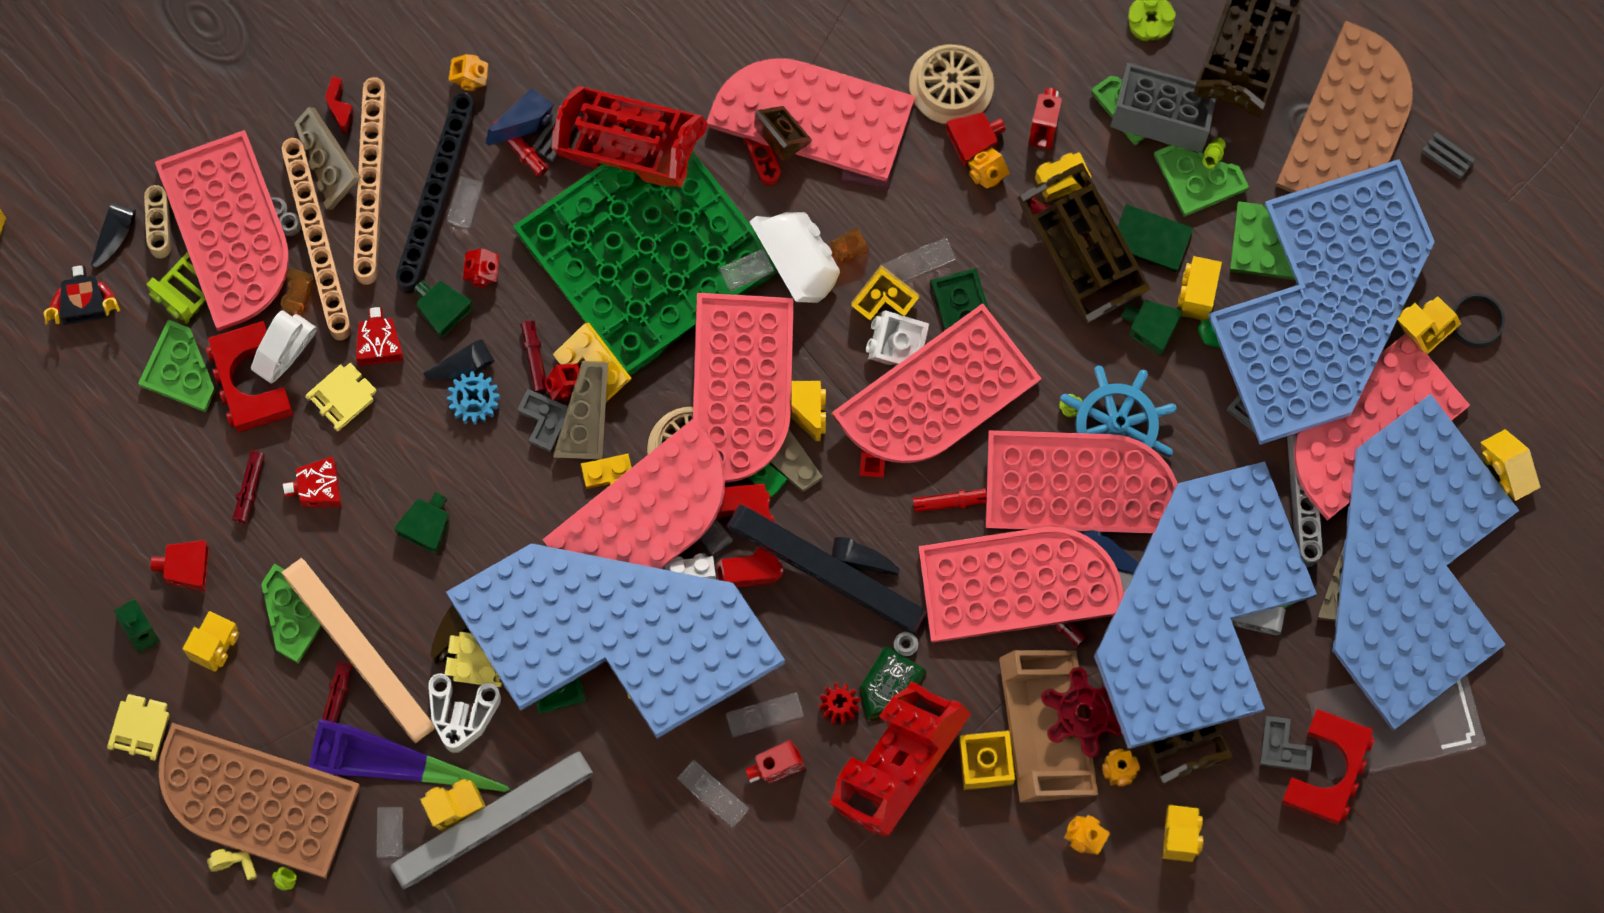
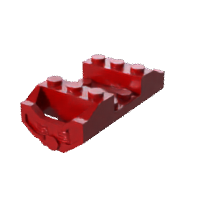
[552,86,708,187]
[829,682,971,837]

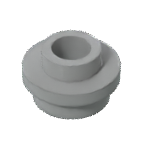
[279,212,302,236]
[894,632,918,657]

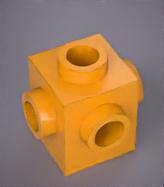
[449,54,488,91]
[968,148,1010,189]
[1102,749,1140,786]
[1064,815,1110,855]

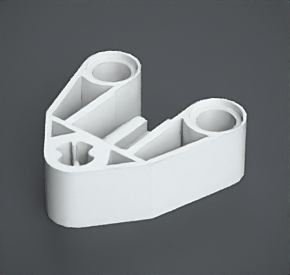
[251,310,317,383]
[429,674,501,753]

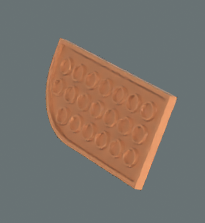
[1276,21,1413,193]
[159,723,360,879]

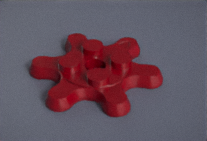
[1041,667,1123,758]

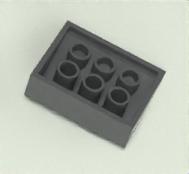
[1110,62,1216,153]

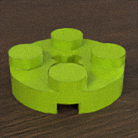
[1128,0,1176,41]

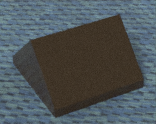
[754,106,812,162]

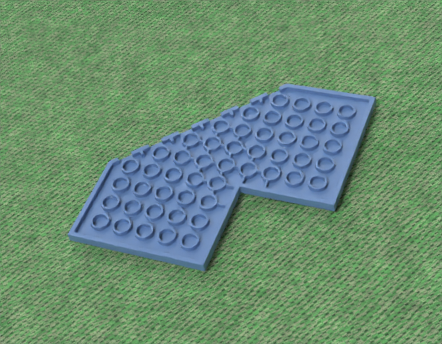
[1209,159,1435,445]
[1332,394,1519,730]
[1094,462,1317,748]
[446,543,785,738]

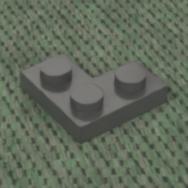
[517,389,568,452]
[1260,716,1313,772]

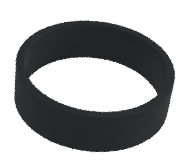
[1452,293,1505,348]

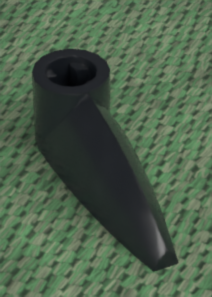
[91,202,136,268]
[423,339,495,380]
[832,537,900,575]

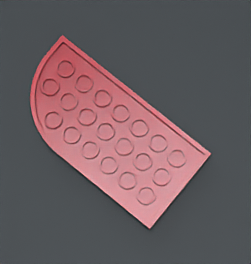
[707,59,915,182]
[155,130,289,331]
[693,293,794,483]
[831,304,1042,463]
[1294,333,1470,520]
[542,418,725,569]
[986,430,1178,533]
[919,527,1124,643]

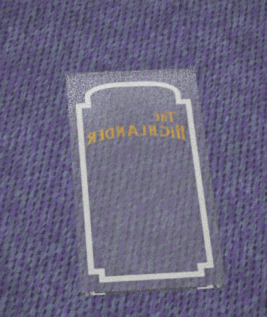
[1306,674,1486,780]

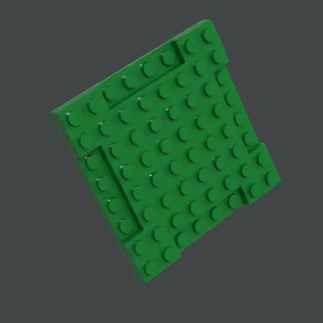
[513,151,778,376]

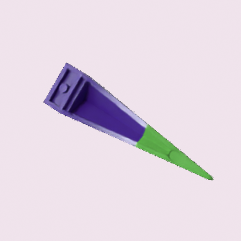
[309,719,509,792]

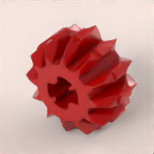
[819,682,860,725]

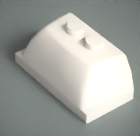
[749,212,840,303]

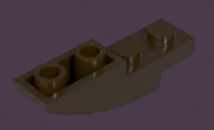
[430,604,470,664]

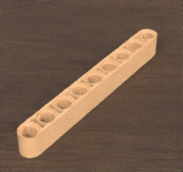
[354,77,387,285]
[282,138,351,340]
[281,558,435,743]

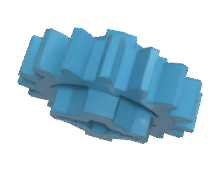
[447,372,500,425]

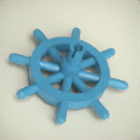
[1060,365,1177,457]

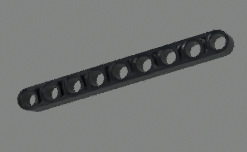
[396,92,475,294]
[727,504,927,635]

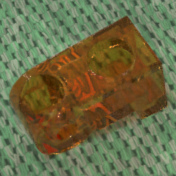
[827,227,869,266]
[281,268,314,317]

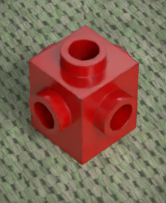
[463,248,499,288]
[545,363,579,402]

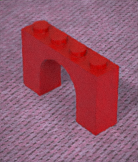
[206,321,294,433]
[715,484,783,588]
[1281,709,1375,825]

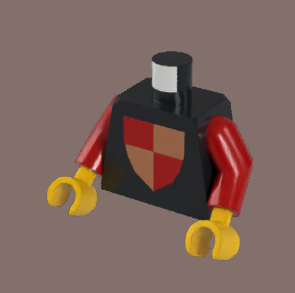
[44,266,120,325]

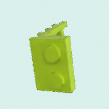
[146,252,207,324]

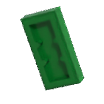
[746,464,787,499]

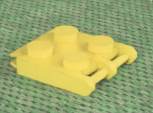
[305,363,377,431]
[445,631,502,687]
[107,694,170,761]

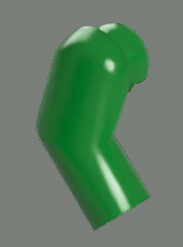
[1198,319,1221,348]

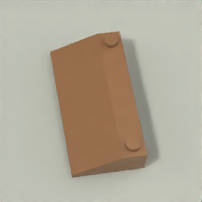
[999,650,1098,802]

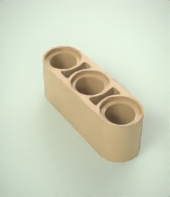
[144,185,172,258]

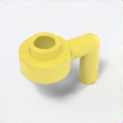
[207,849,257,880]

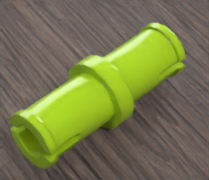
[1202,138,1226,168]

